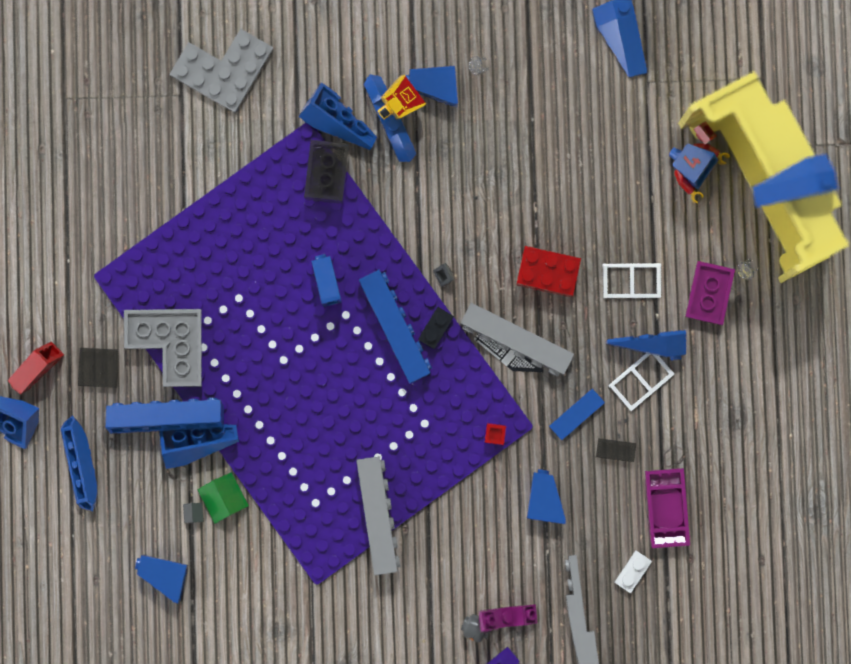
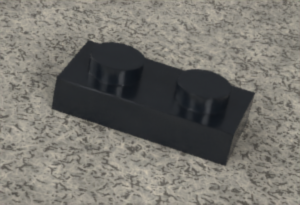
[418,306,454,349]

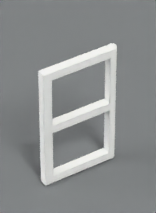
[602,264,661,298]
[608,353,674,411]

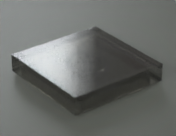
[78,348,119,388]

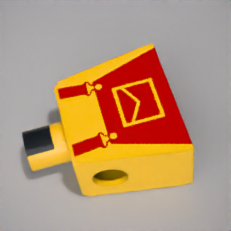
[377,75,426,120]

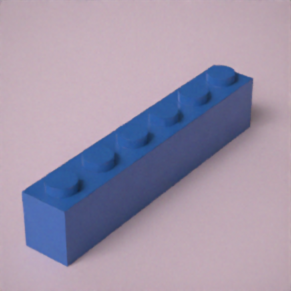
[359,270,432,384]
[106,398,224,434]

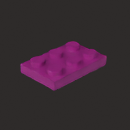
[685,261,735,326]

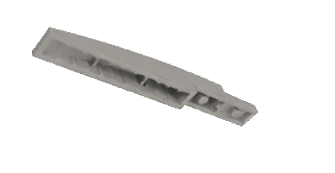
[565,555,599,664]

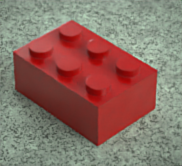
[516,246,581,298]

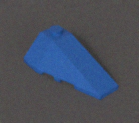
[592,0,648,78]
[299,82,377,150]
[752,154,839,207]
[606,330,686,361]
[0,396,39,449]
[159,424,239,469]

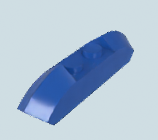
[364,74,416,162]
[61,415,98,511]

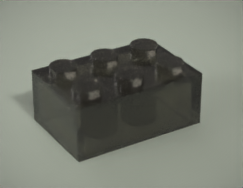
[304,140,350,204]

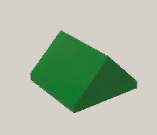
[197,472,249,524]

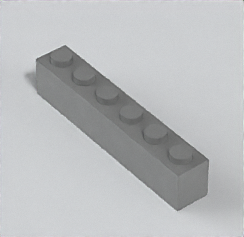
[460,303,574,377]
[357,456,401,575]

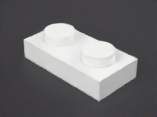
[614,550,652,593]

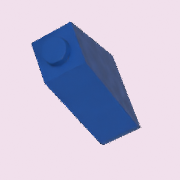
[406,66,458,107]
[312,254,342,307]
[526,469,566,524]
[135,555,188,603]

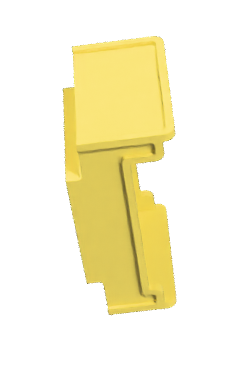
[678,71,849,283]

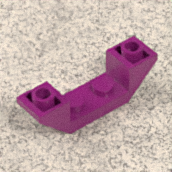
[479,604,538,632]

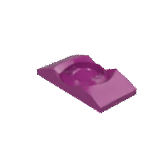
[645,468,690,548]

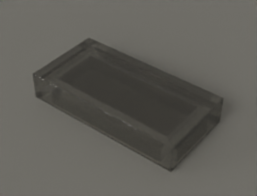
[596,438,636,462]

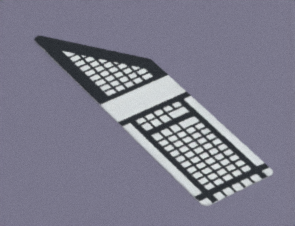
[474,334,543,373]

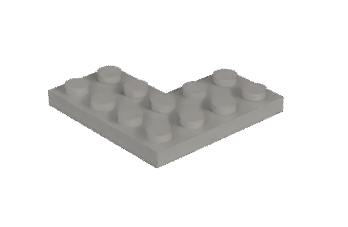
[169,29,274,113]
[124,309,202,387]

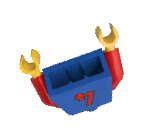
[669,143,730,203]

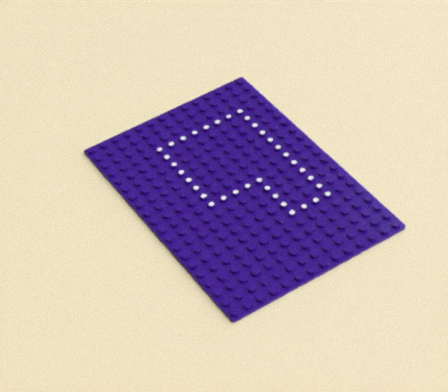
[94,123,532,584]

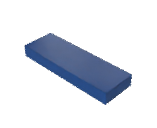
[549,388,605,441]

